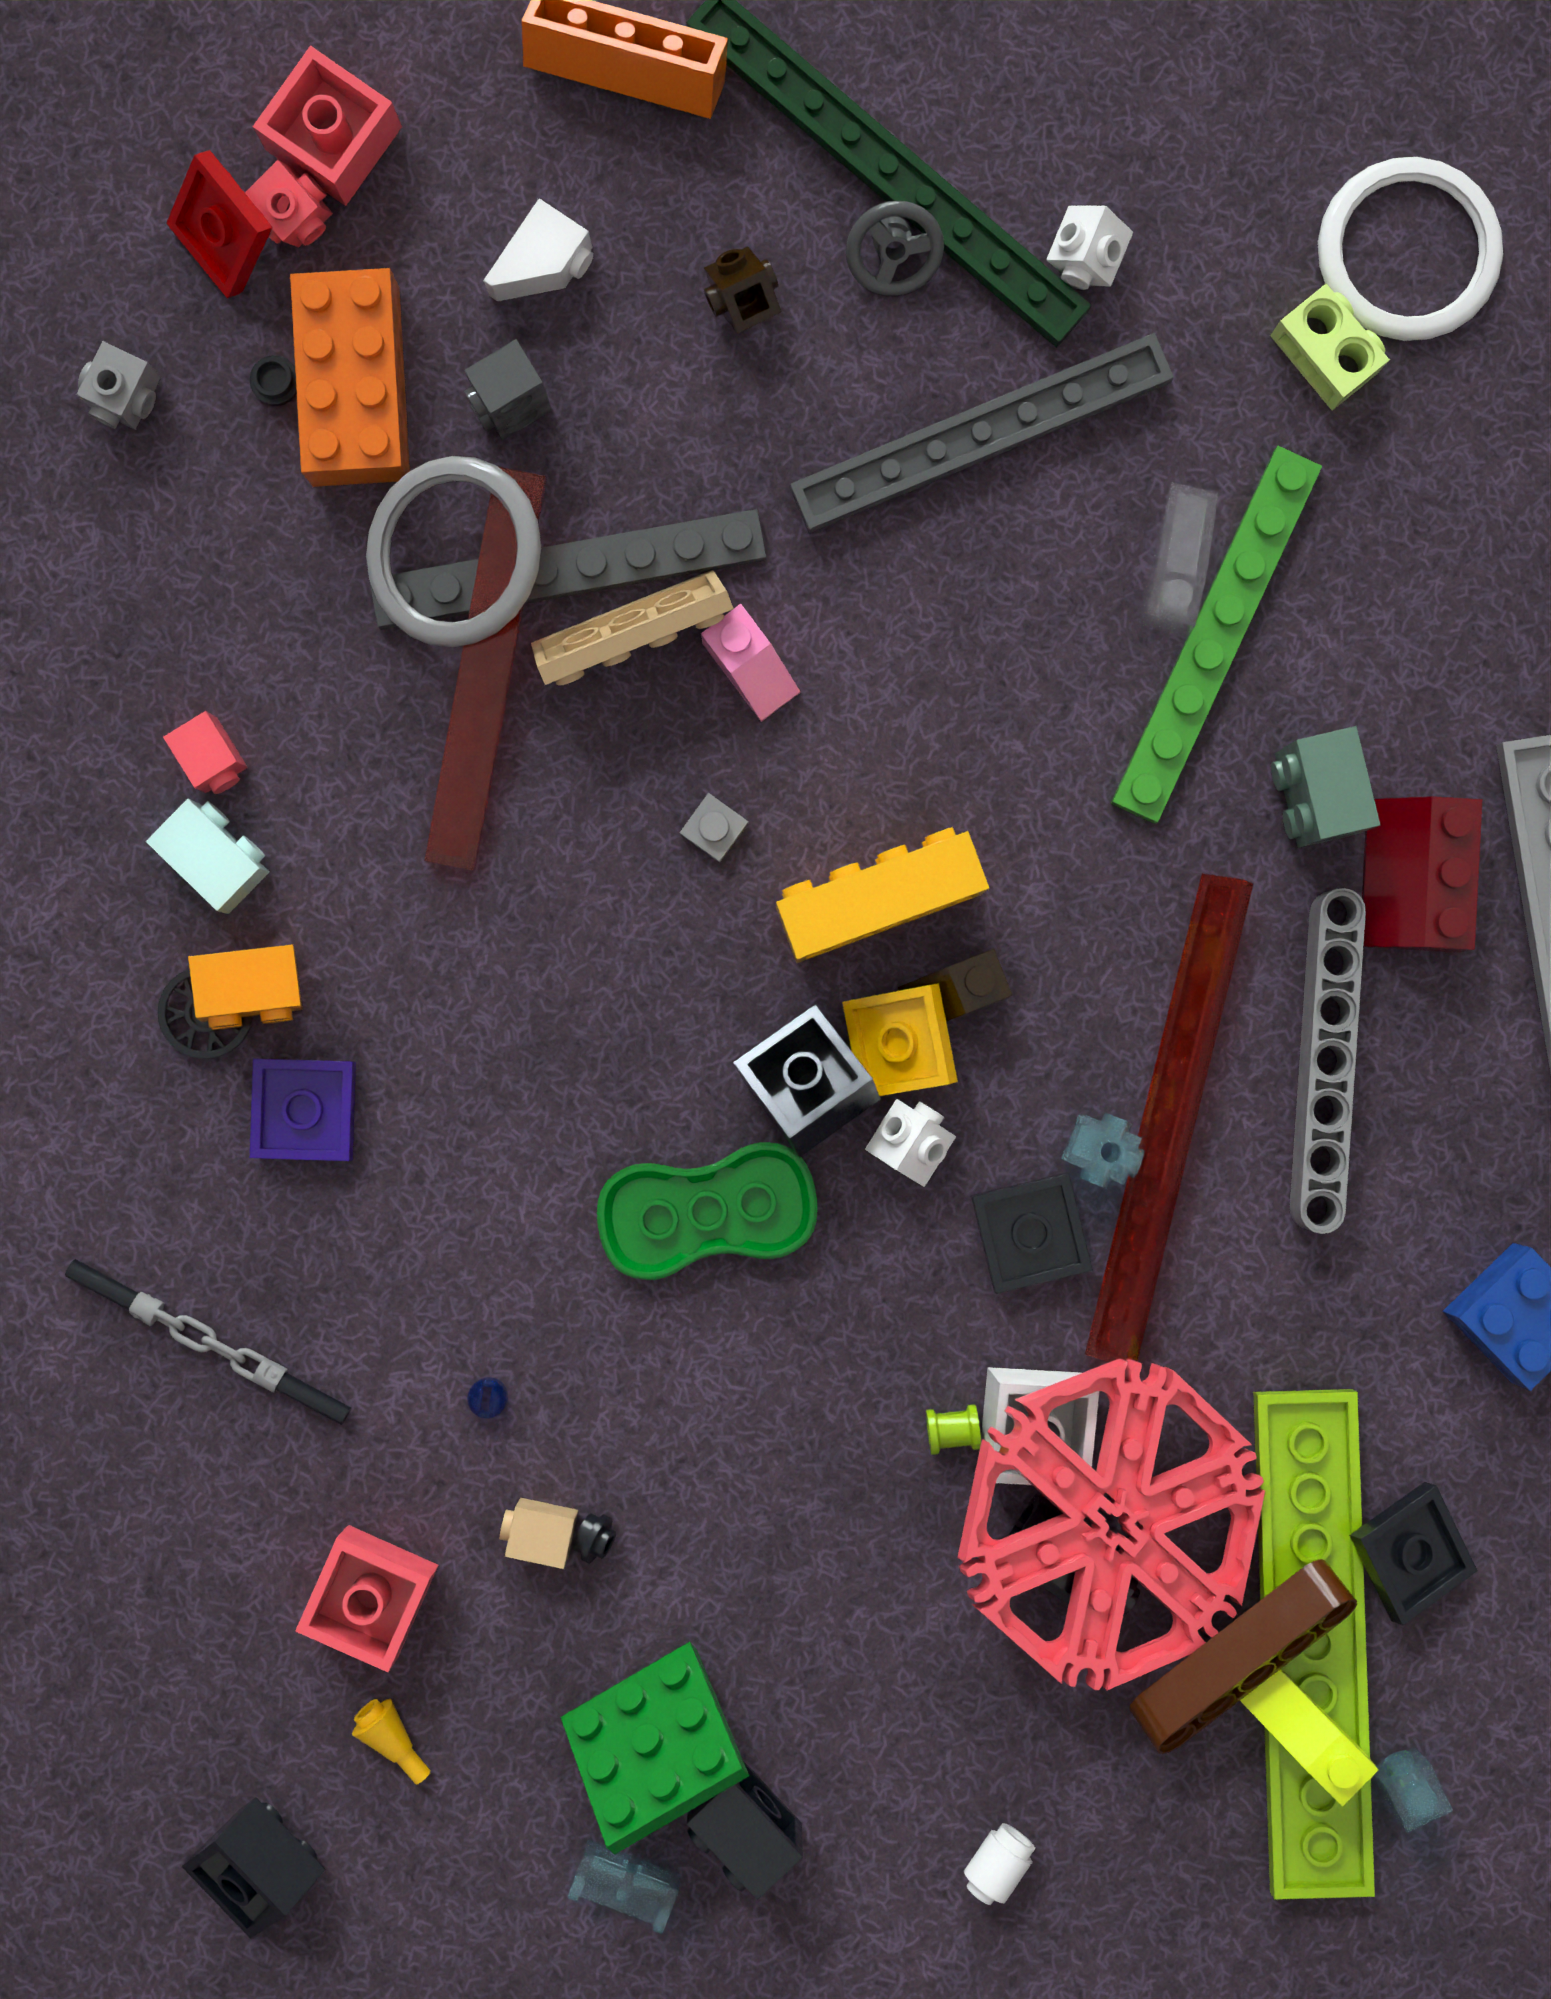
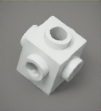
[1046,206,1133,290]
[865,1099,956,1187]

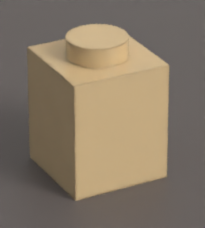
[499,1498,578,1569]

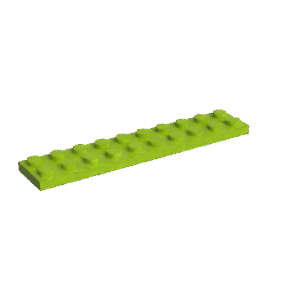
[1253,1389,1375,1899]

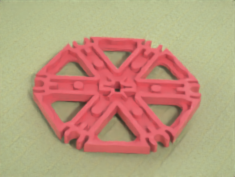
[957,1358,1265,1691]

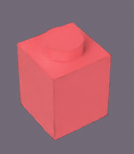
[163,711,248,794]

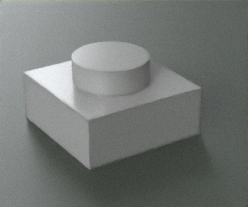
[680,793,749,863]

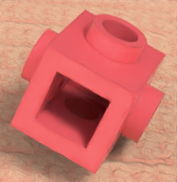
[245,160,333,248]

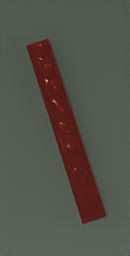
[424,467,547,870]

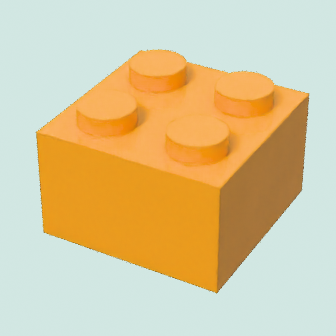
[188,944,302,1030]

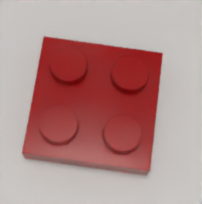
[166,150,273,299]

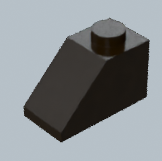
[897,949,1012,1021]

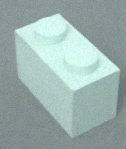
[146,799,269,914]

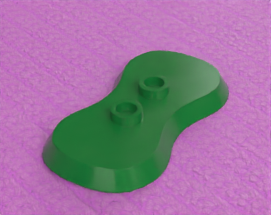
[597,1142,817,1280]

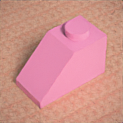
[701,604,800,722]

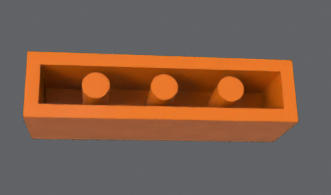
[522,0,728,119]

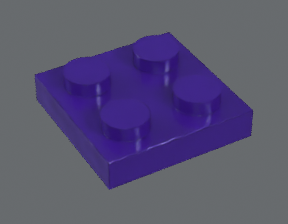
[249,1059,356,1161]

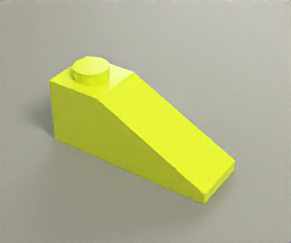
[1240,1669,1379,1807]

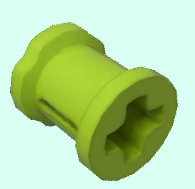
[926,1404,981,1455]

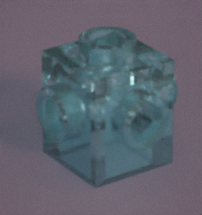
[1061,1113,1144,1189]

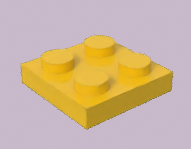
[842,983,958,1096]

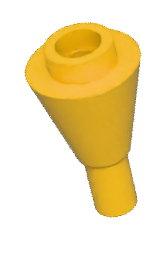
[352,1699,431,1785]

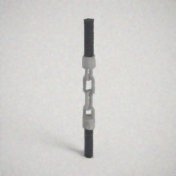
[65,1259,351,1425]

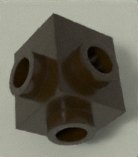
[704,246,782,334]

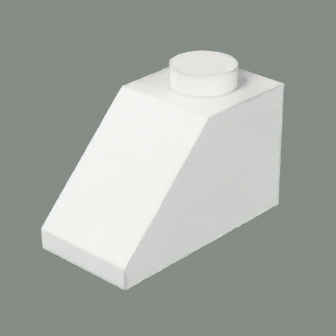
[484,199,593,301]

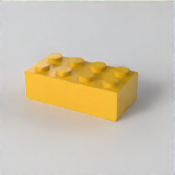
[776,827,989,963]

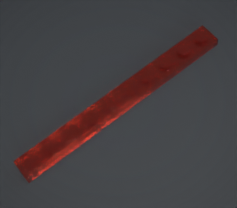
[1085,874,1254,1362]

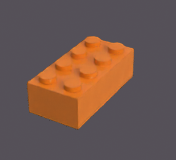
[290,268,410,487]

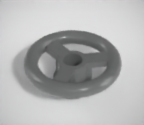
[846,201,944,296]

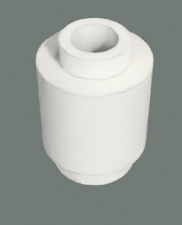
[964,1823,1035,1905]

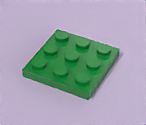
[561,1642,749,1855]

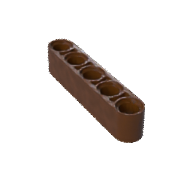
[1129,1559,1357,1754]

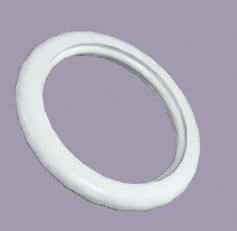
[1318,157,1503,341]

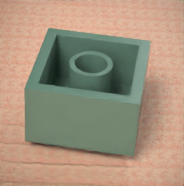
[1271,726,1380,848]

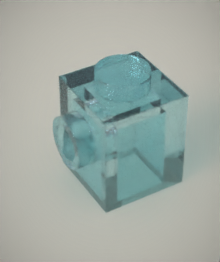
[1374,1747,1453,1833]

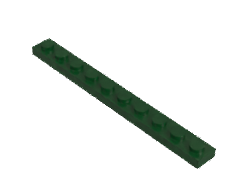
[686,0,1091,348]

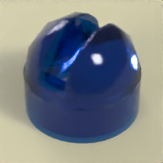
[467,1377,508,1419]

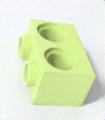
[1270,283,1390,411]

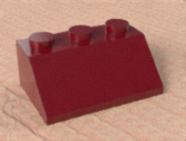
[1362,796,1483,953]

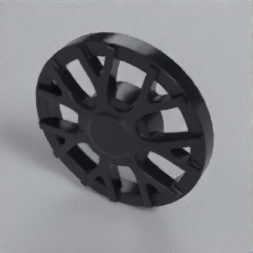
[157,969,253,1059]

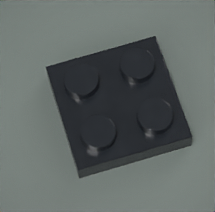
[971,1172,1093,1294]
[1349,1482,1478,1626]

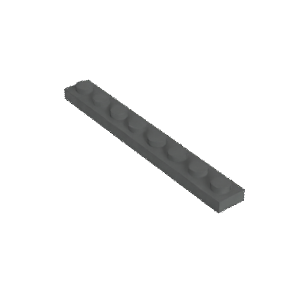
[790,332,1174,533]
[370,509,766,630]

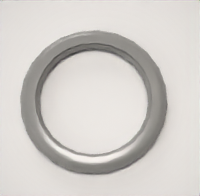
[366,456,541,647]

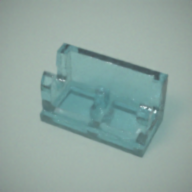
[568,1839,681,1934]

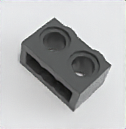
[464,339,552,440]

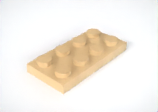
[531,570,734,685]

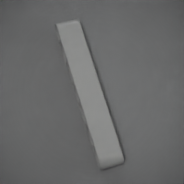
[1290,888,1366,1234]

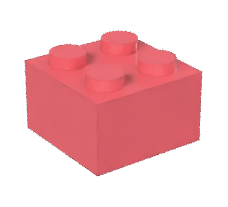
[253,45,402,206]
[296,1525,439,1672]

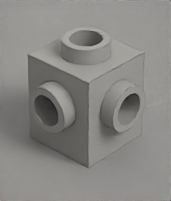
[76,341,161,430]

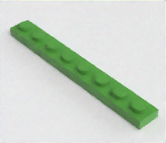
[1110,446,1322,824]

